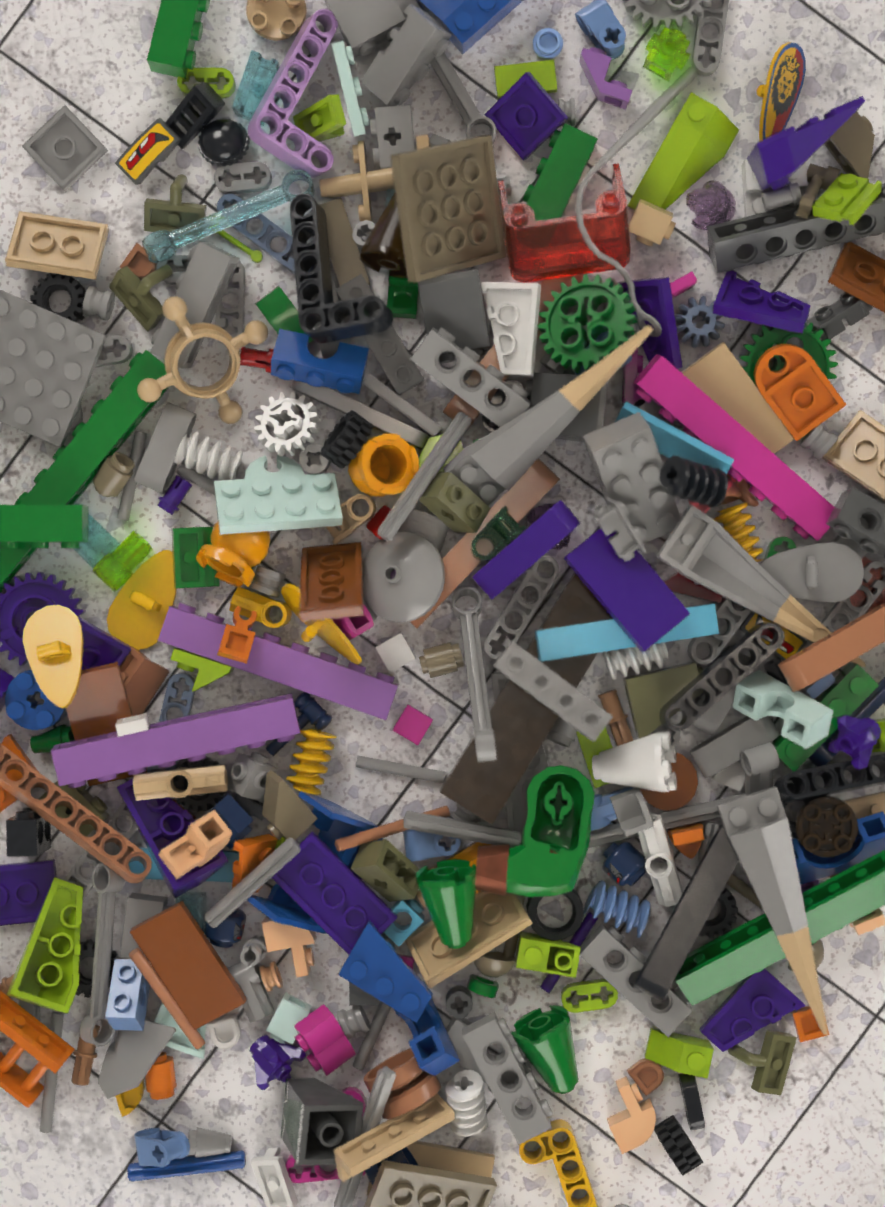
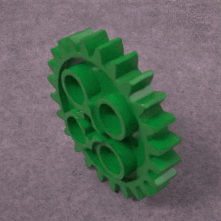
[537,274,638,373]
[739,322,838,385]

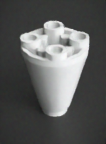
[592,731,677,793]

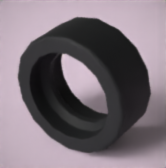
[526,889,584,941]

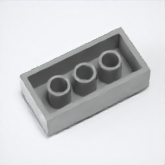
[582,412,681,544]

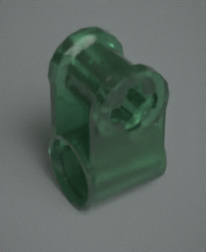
[470,506,527,562]

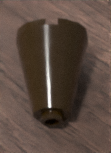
[360,193,408,279]

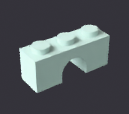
[732,670,833,749]

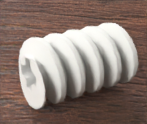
[175,431,243,481]
[603,642,669,680]
[445,1069,488,1137]

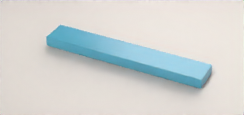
[535,603,719,662]

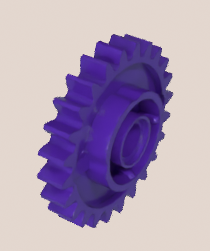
[0,572,86,666]

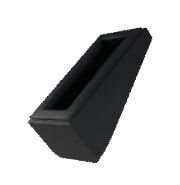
[165,82,225,149]

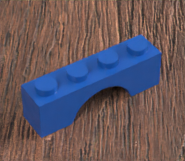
[792,811,885,885]

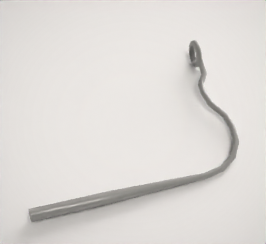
[575,66,698,337]

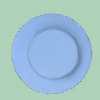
[533,28,563,59]

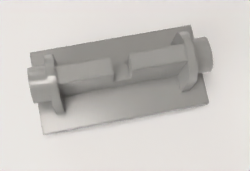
[594,496,647,561]

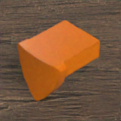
[667,823,704,859]

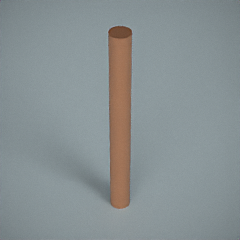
[335,806,450,852]
[129,948,205,1049]

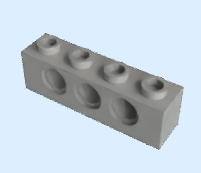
[410,327,531,427]
[492,641,613,741]
[580,923,693,1037]
[462,1012,554,1145]

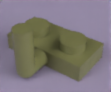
[144,174,207,238]
[109,265,173,332]
[728,1030,797,1095]

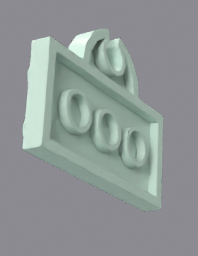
[214,455,343,535]

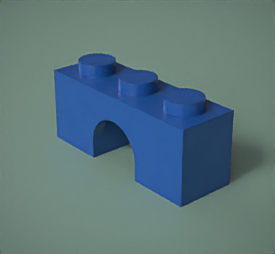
[271,329,369,395]
[394,981,460,1076]

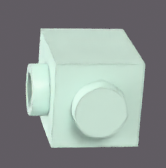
[266,992,312,1045]

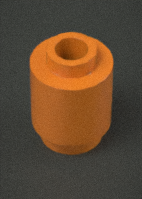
[145,1052,177,1100]

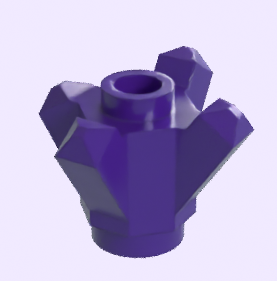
[827,715,881,770]
[249,1035,306,1090]

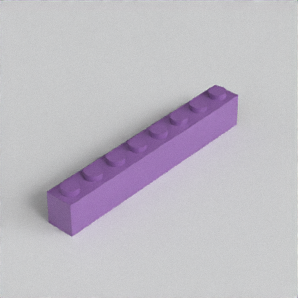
[158,602,399,720]
[51,693,300,788]

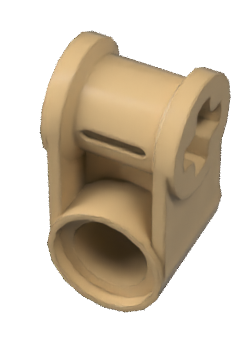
[326,494,376,545]

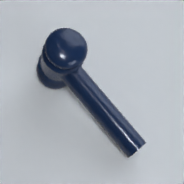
[266,692,332,756]

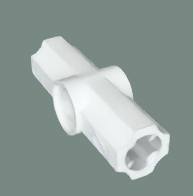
[638,813,683,907]

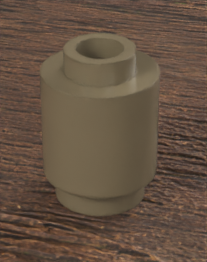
[93,452,135,497]
[419,642,465,678]

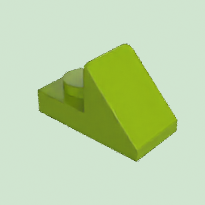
[293,94,346,142]
[170,647,235,692]

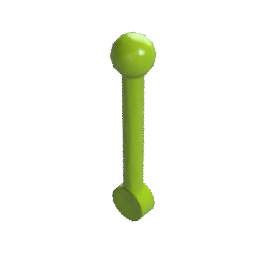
[208,222,263,263]

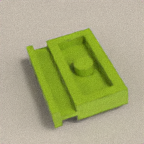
[812,173,882,225]

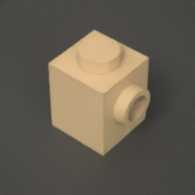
[627,199,676,246]

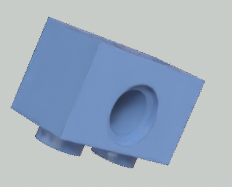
[105,959,150,1031]

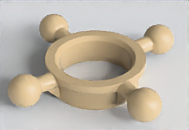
[137,296,268,424]

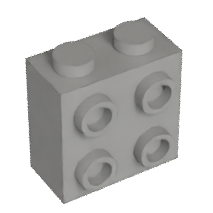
[325,0,406,57]

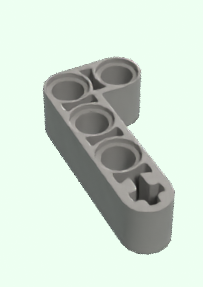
[484,554,559,660]

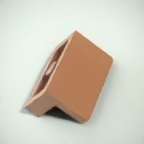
[119,646,169,716]

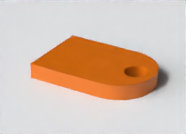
[754,344,847,441]

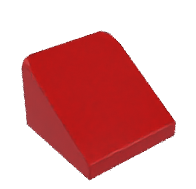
[366,505,391,540]

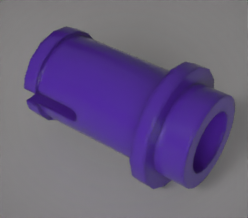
[157,475,193,515]

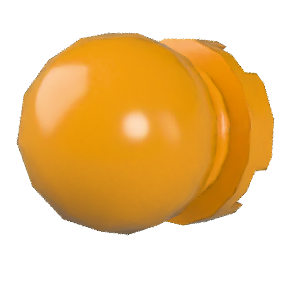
[348,433,419,497]
[196,521,270,588]

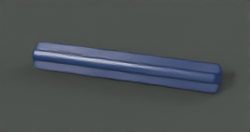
[127,1150,246,1182]

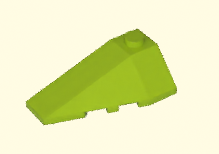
[627,92,739,210]
[7,877,83,1014]

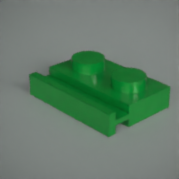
[171,527,219,589]

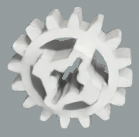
[254,391,321,457]

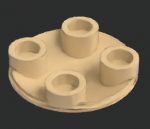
[246,0,306,41]

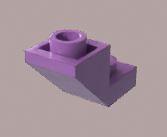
[579,47,633,110]

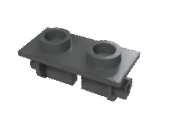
[807,292,873,340]

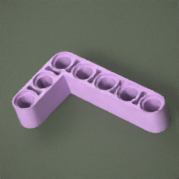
[247,9,338,178]

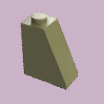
[623,662,703,738]

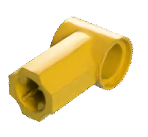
[229,587,292,628]

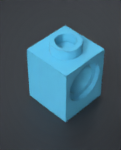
[384,899,425,947]

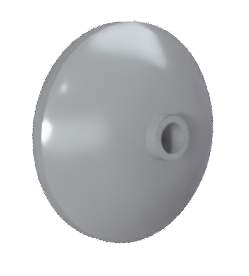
[363,532,445,623]

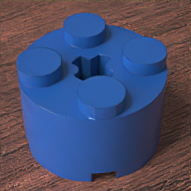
[5,670,67,730]

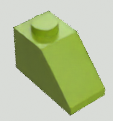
[644,1028,714,1079]

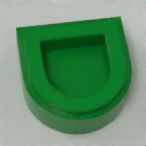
[467,974,499,998]

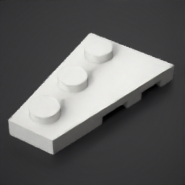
[480,282,541,377]

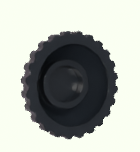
[198,118,250,167]

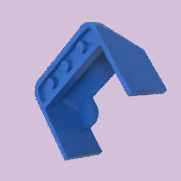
[247,791,382,934]

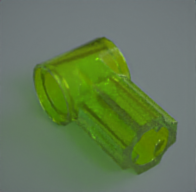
[92,531,154,592]

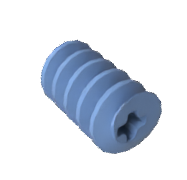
[583,880,650,938]

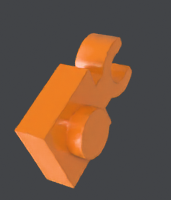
[217,606,257,664]

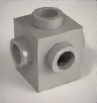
[228,752,278,802]

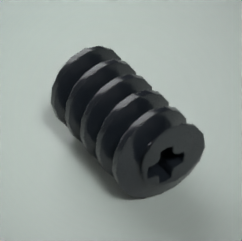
[659,456,728,508]

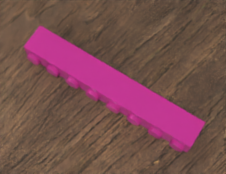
[632,354,834,541]

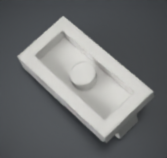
[251,1147,298,1207]

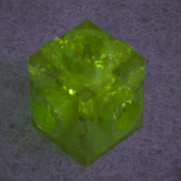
[643,26,691,82]

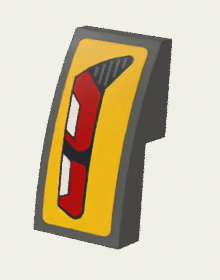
[115,118,182,185]
[739,611,807,661]

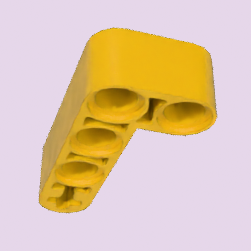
[518,1119,598,1207]

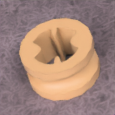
[259,961,283,992]

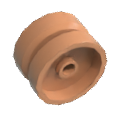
[363,1048,441,1119]

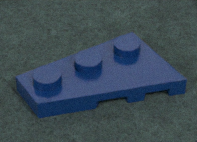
[338,921,433,1023]

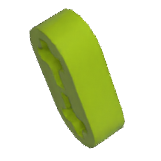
[177,67,236,99]
[561,979,618,1013]

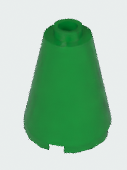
[416,859,476,949]
[511,1005,579,1094]

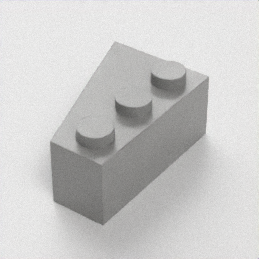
[360,4,452,106]

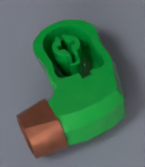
[476,765,594,897]

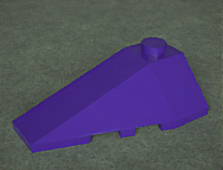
[746,96,865,191]
[117,778,228,899]

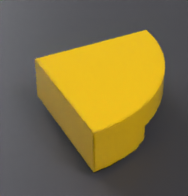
[116,1079,145,1117]

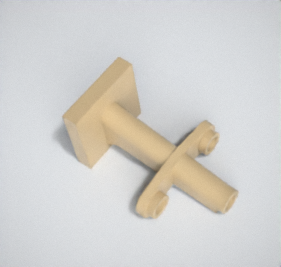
[319,135,431,222]

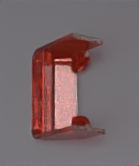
[498,163,631,282]

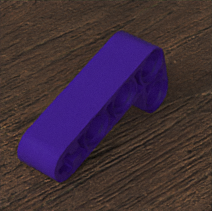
[472,500,581,600]

